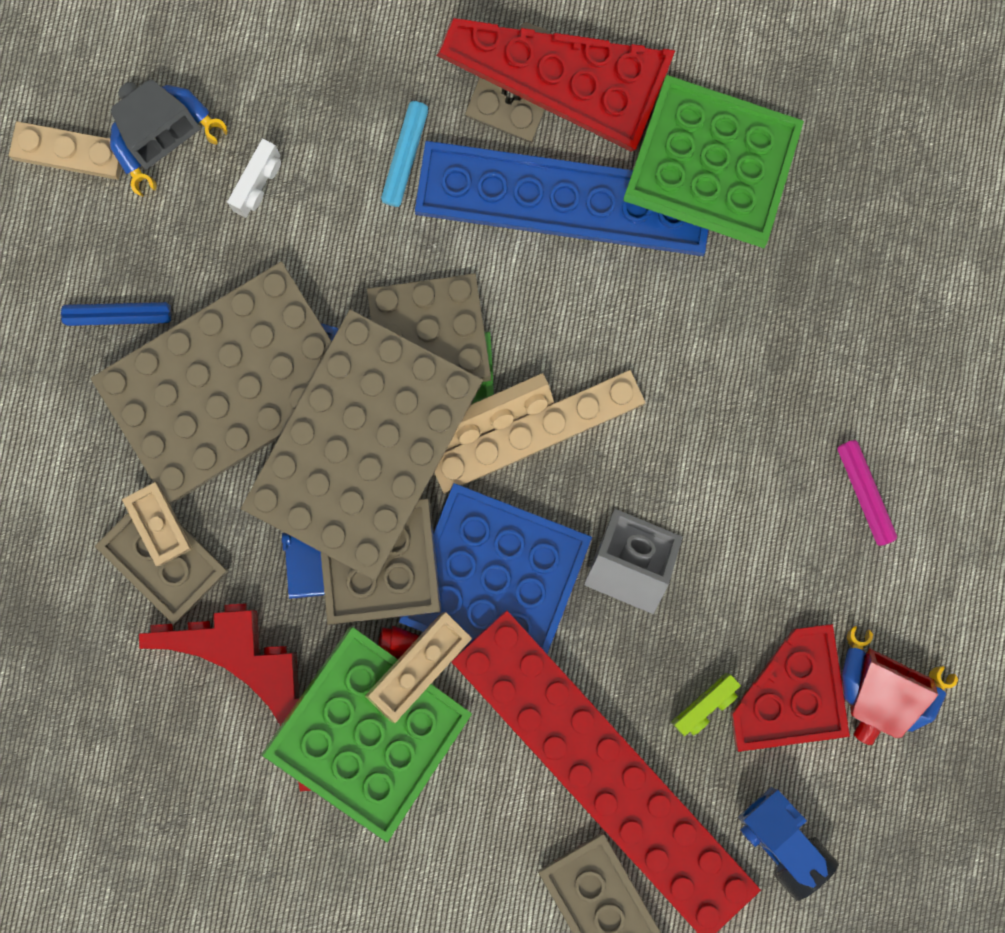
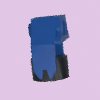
[738,787,839,901]

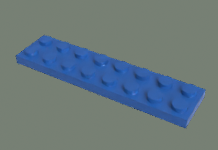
[415,141,708,256]

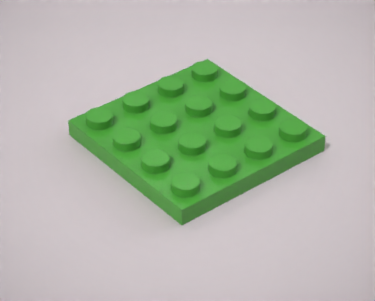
[623,75,804,248]
[261,627,472,843]

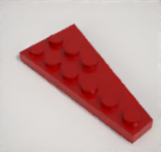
[436,18,676,152]

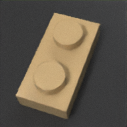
[122,482,193,566]

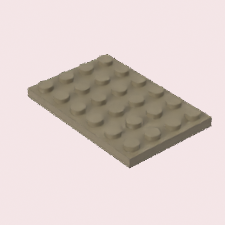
[90,261,332,505]
[240,309,483,581]

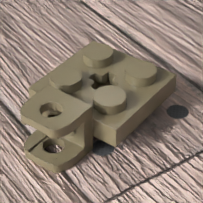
[465,22,550,144]

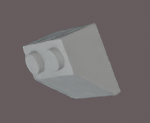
[584,509,683,614]

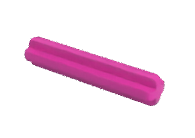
[837,440,897,546]

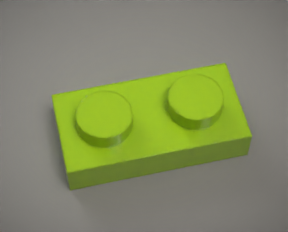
[671,673,741,737]

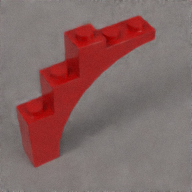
[139,603,311,792]

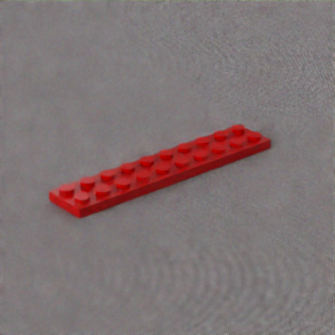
[451,610,761,933]

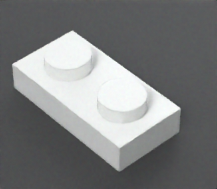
[227,138,281,218]

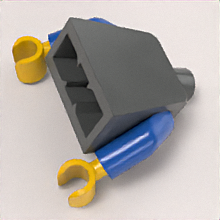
[110,80,227,197]

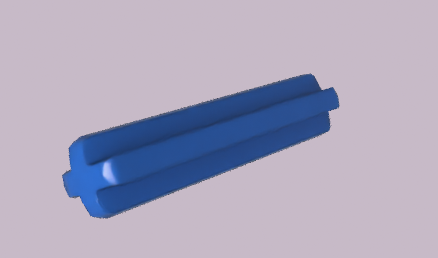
[61,302,172,326]

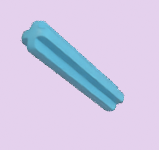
[381,101,428,207]

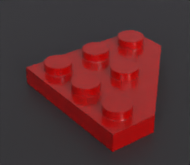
[730,624,850,752]

